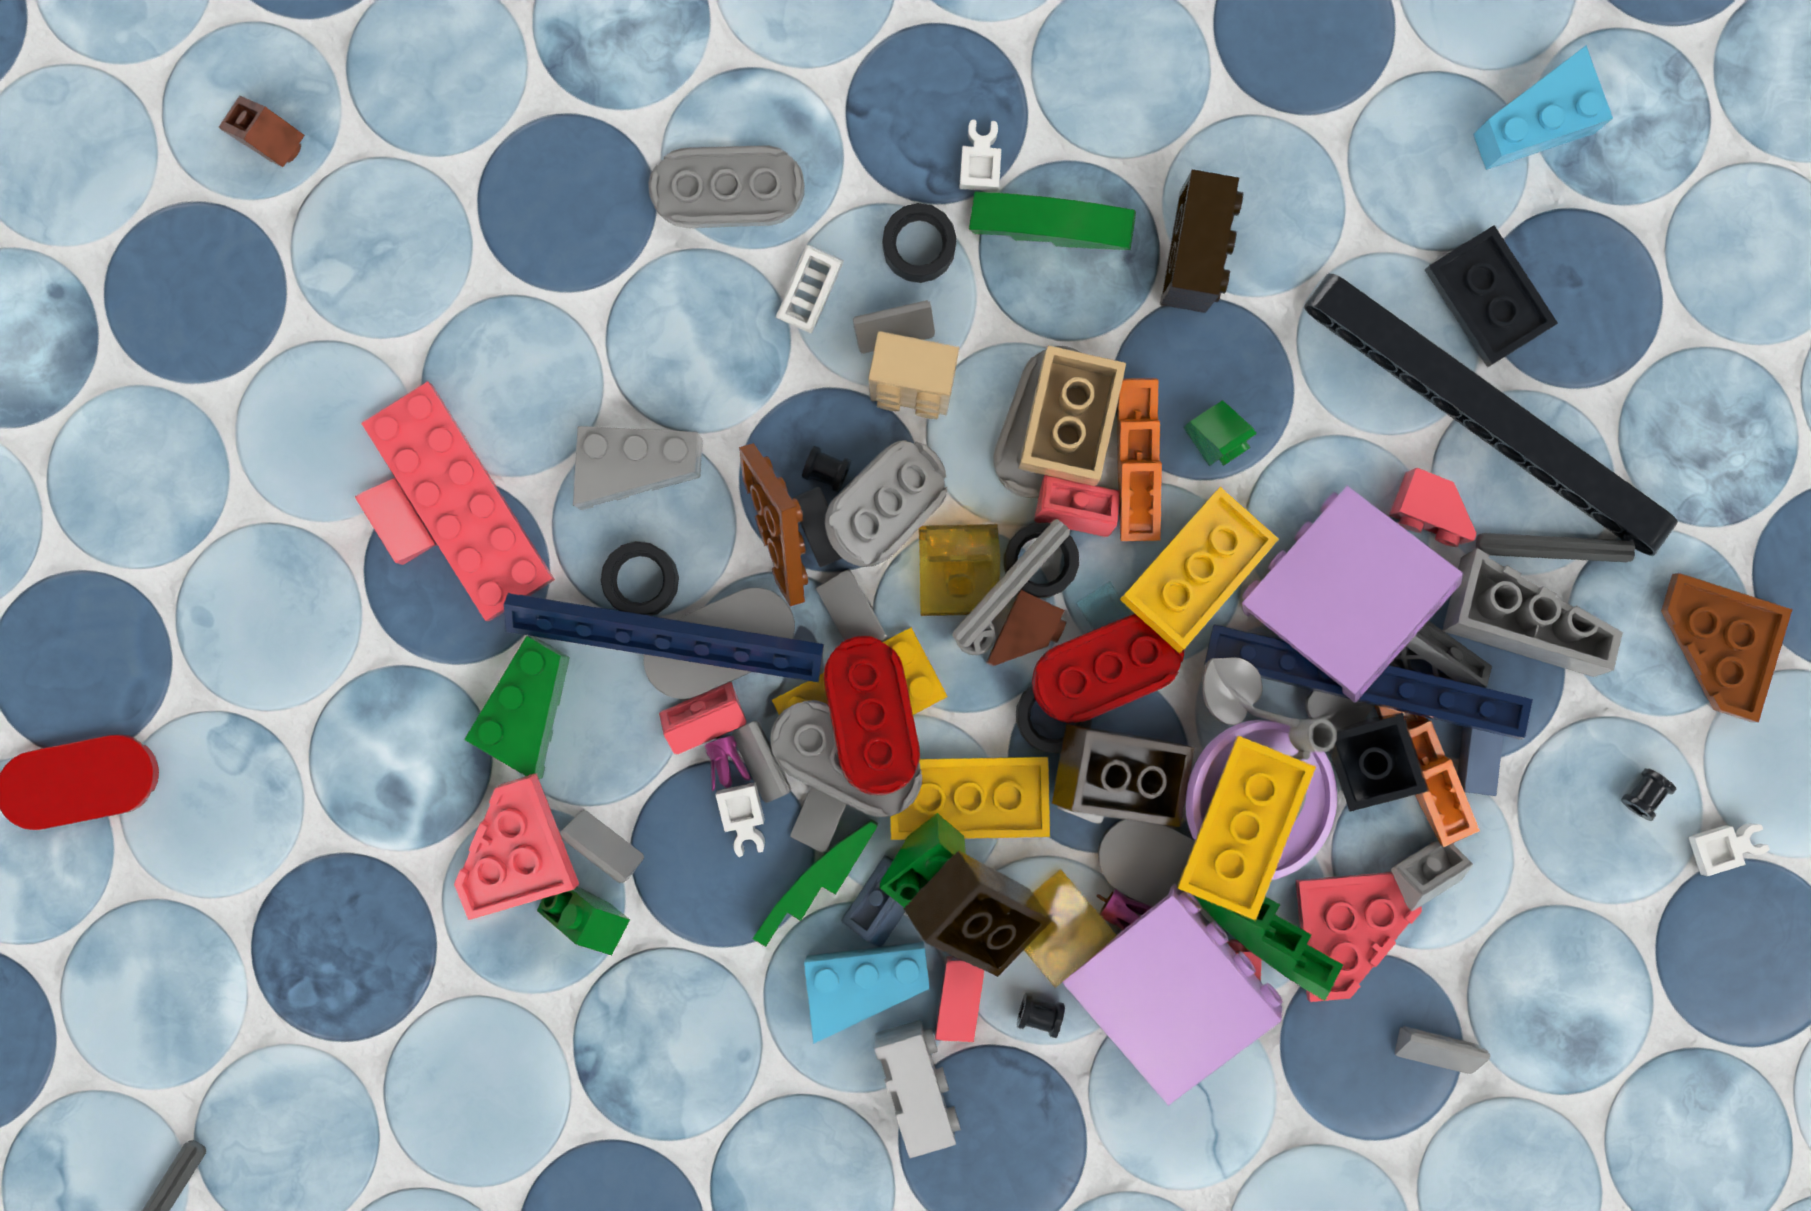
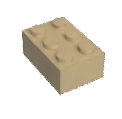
[868,331,959,419]
[1018,345,1126,486]

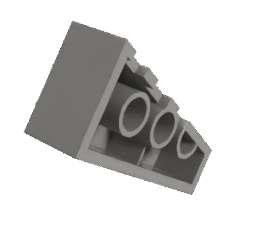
[1442,548,1623,677]

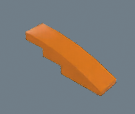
[1117,378,1162,541]
[1375,705,1480,847]

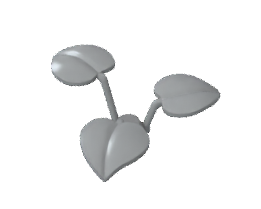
[1202,657,1375,821]

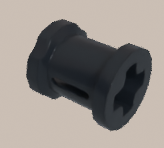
[802,446,851,492]
[1621,768,1677,821]
[1017,993,1065,1038]

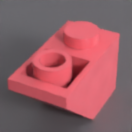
[1389,468,1477,547]

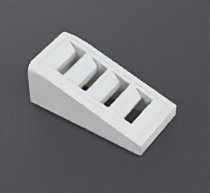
[775,245,844,333]

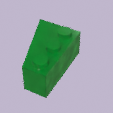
[464,636,570,779]

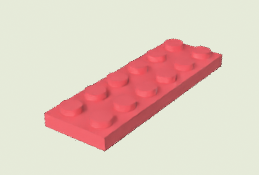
[361,381,555,622]

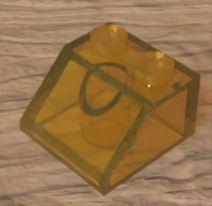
[919,524,1000,616]
[1024,869,1117,988]

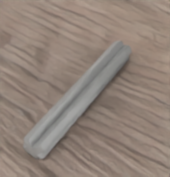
[952,519,1071,647]

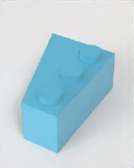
[1473,46,1613,170]
[804,942,930,1044]

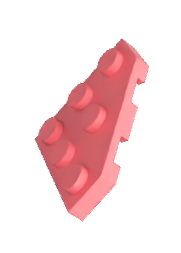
[454,773,579,920]
[1296,872,1422,1002]

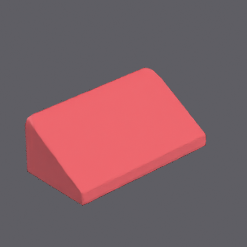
[1034,475,1120,537]
[355,478,437,565]
[659,682,746,754]
[934,956,984,1042]

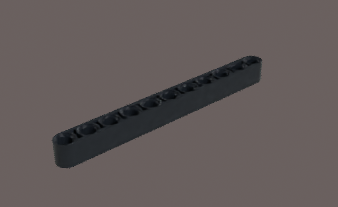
[1304,273,1678,556]

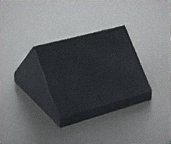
[1329,713,1429,812]

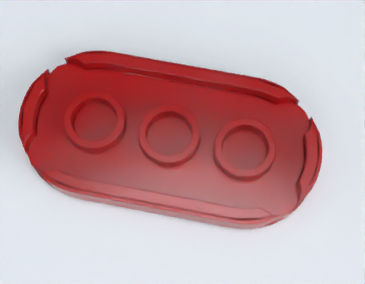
[1032,614,1185,723]
[824,636,920,795]
[0,735,159,830]

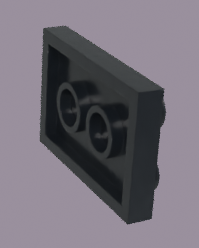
[1424,225,1558,368]

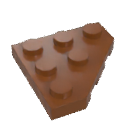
[739,443,808,606]
[1661,573,1793,723]

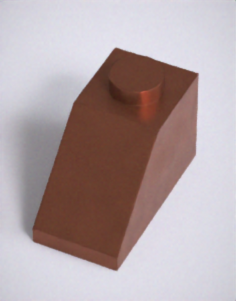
[218,96,305,167]
[986,590,1067,666]

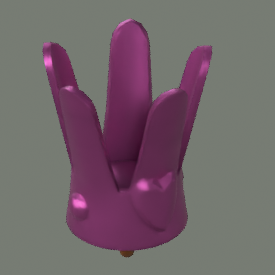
[704,736,751,791]
[1096,888,1152,931]

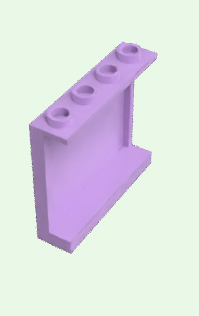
[1242,486,1463,703]
[1062,883,1283,1105]

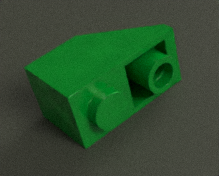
[1183,400,1257,466]
[880,813,966,907]
[537,886,630,956]

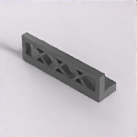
[1389,621,1492,688]

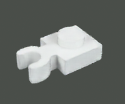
[960,120,1001,191]
[716,782,765,857]
[1688,823,1769,876]

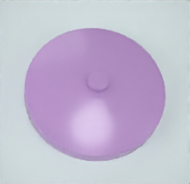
[1186,720,1337,880]

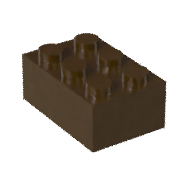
[1160,169,1243,313]
[1052,724,1195,827]
[903,850,1052,977]

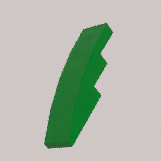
[969,192,1136,250]
[752,819,878,947]
[1194,895,1343,1001]

